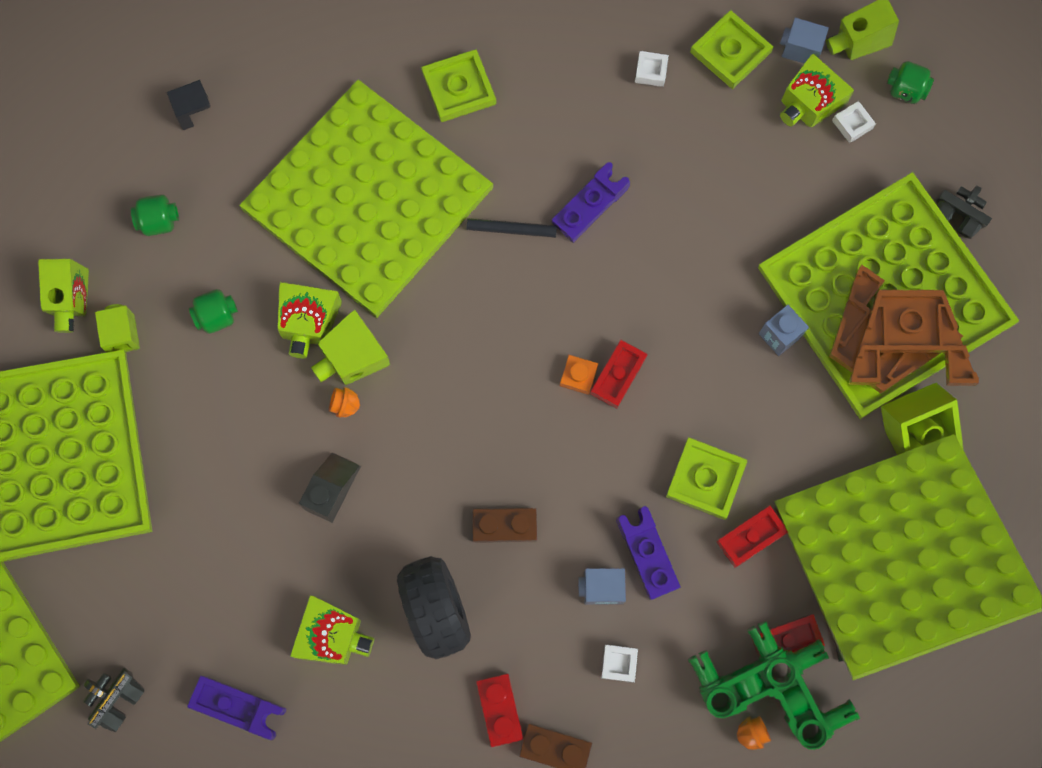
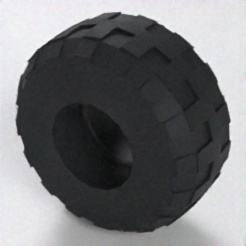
[397,556,471,659]

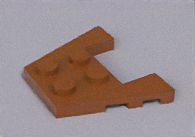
[829,265,963,394]
[849,290,979,386]

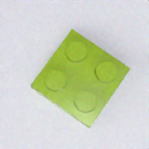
[690,10,773,90]
[421,49,496,123]
[666,437,748,520]

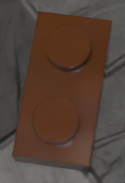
[473,508,537,543]
[519,724,592,768]

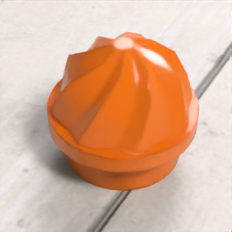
[329,387,360,418]
[737,716,771,750]

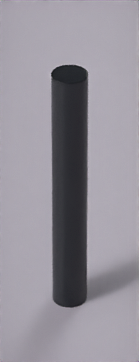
[466,218,557,238]

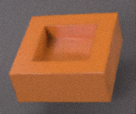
[560,355,599,395]

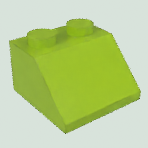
[881,383,963,455]

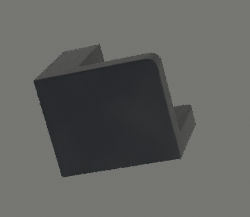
[166,80,211,130]

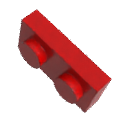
[590,340,648,409]
[717,506,788,568]
[751,614,825,658]
[476,674,524,748]

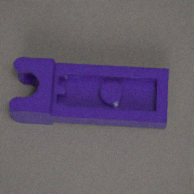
[552,162,630,243]
[616,506,681,600]
[187,675,286,740]

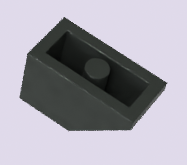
[299,453,361,523]

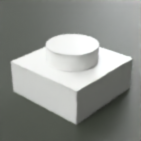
[635,51,669,87]
[832,101,876,143]
[601,645,638,683]

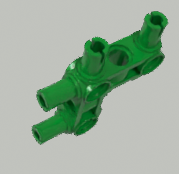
[688,621,860,750]

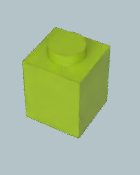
[95,304,140,353]

